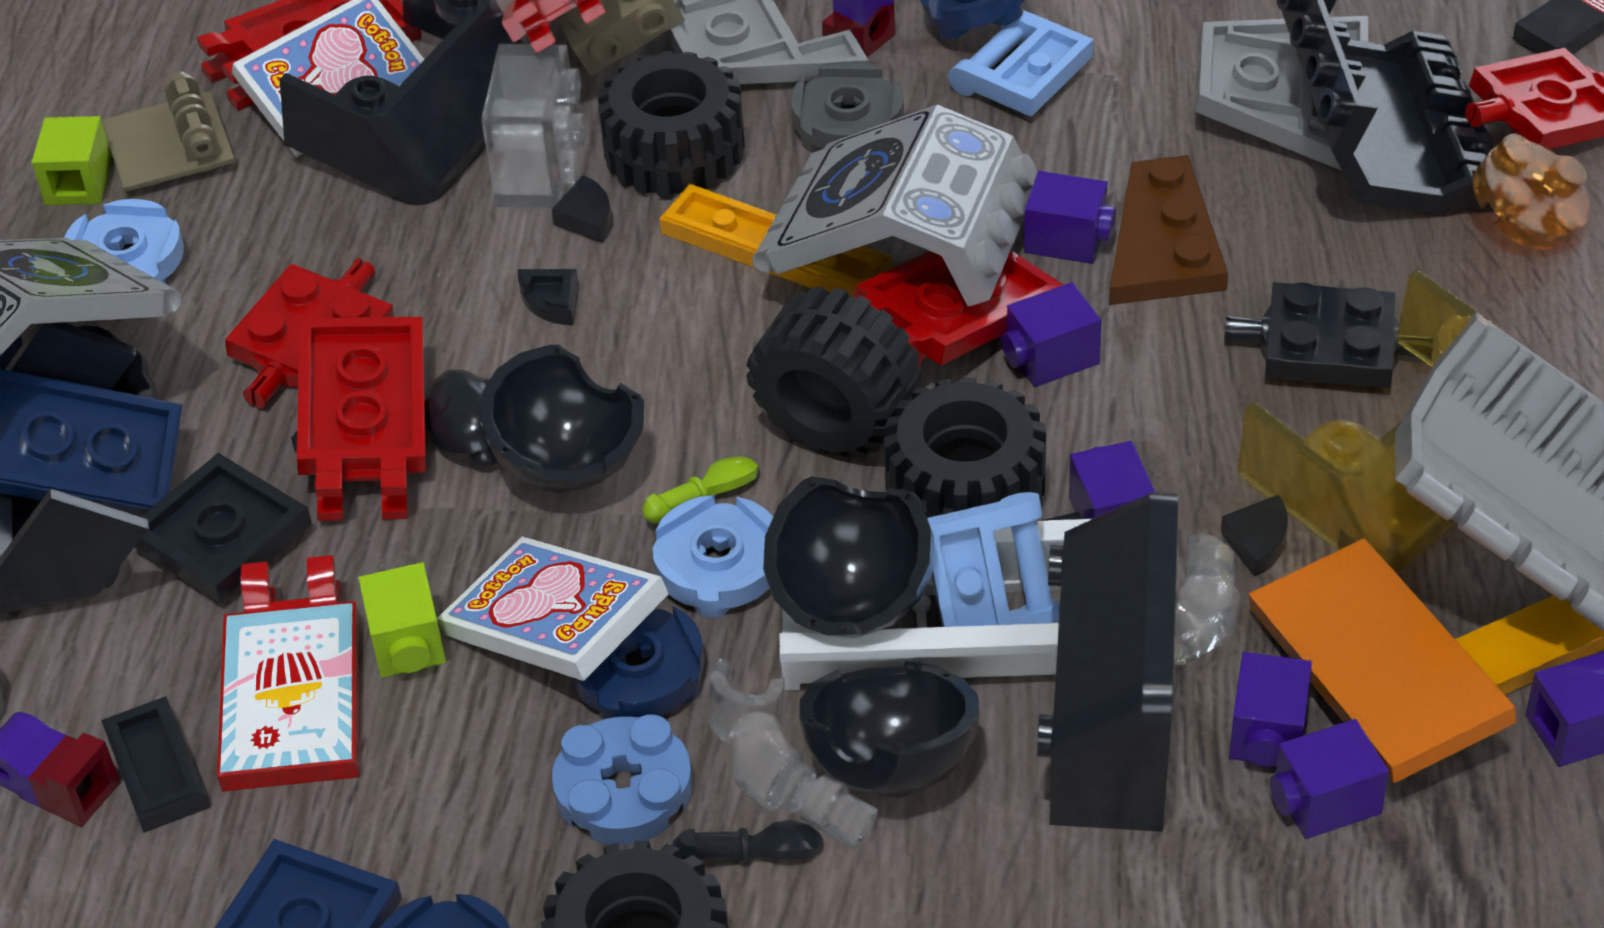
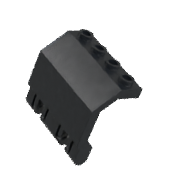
[1276,0,1513,215]

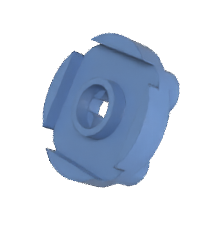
[552,715,693,845]

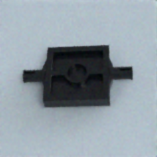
[1224,282,1438,389]

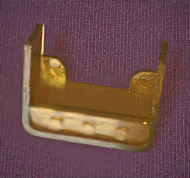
[1237,269,1499,572]

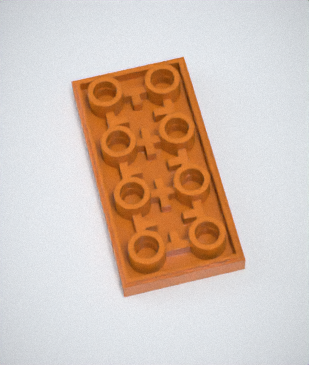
[1248,538,1516,783]

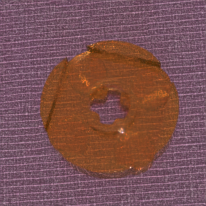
[1473,134,1590,250]

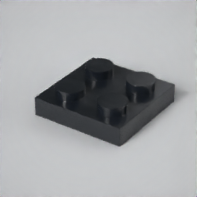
[134,453,312,604]

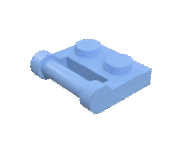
[948,10,1094,117]
[927,492,1060,627]

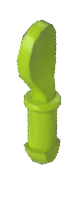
[642,456,759,524]

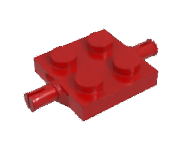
[1465,48,1604,153]
[225,258,394,409]

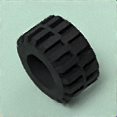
[598,51,745,197]
[746,287,922,457]
[884,377,1046,518]
[541,840,728,928]

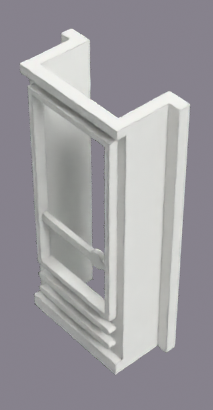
[780,519,1091,691]

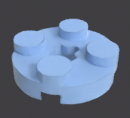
[64,199,184,284]
[652,495,773,618]

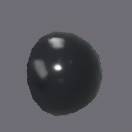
[480,344,644,493]
[763,476,934,638]
[799,659,980,798]

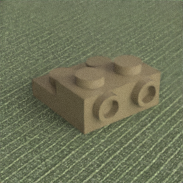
[557,0,685,76]

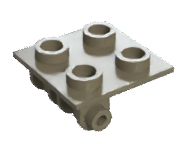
[102,72,235,192]

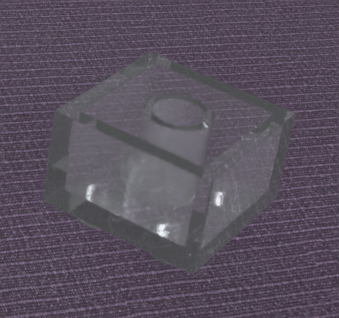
[482,44,586,208]

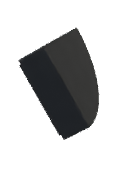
[551,175,610,242]
[518,269,579,325]
[1221,494,1288,575]

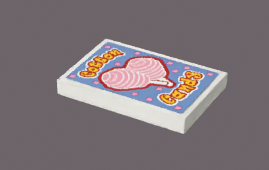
[232,0,424,158]
[437,536,668,681]

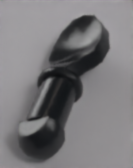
[672,820,823,863]

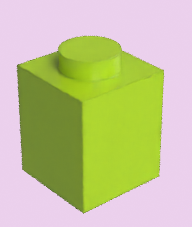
[31,116,113,205]
[358,562,446,678]

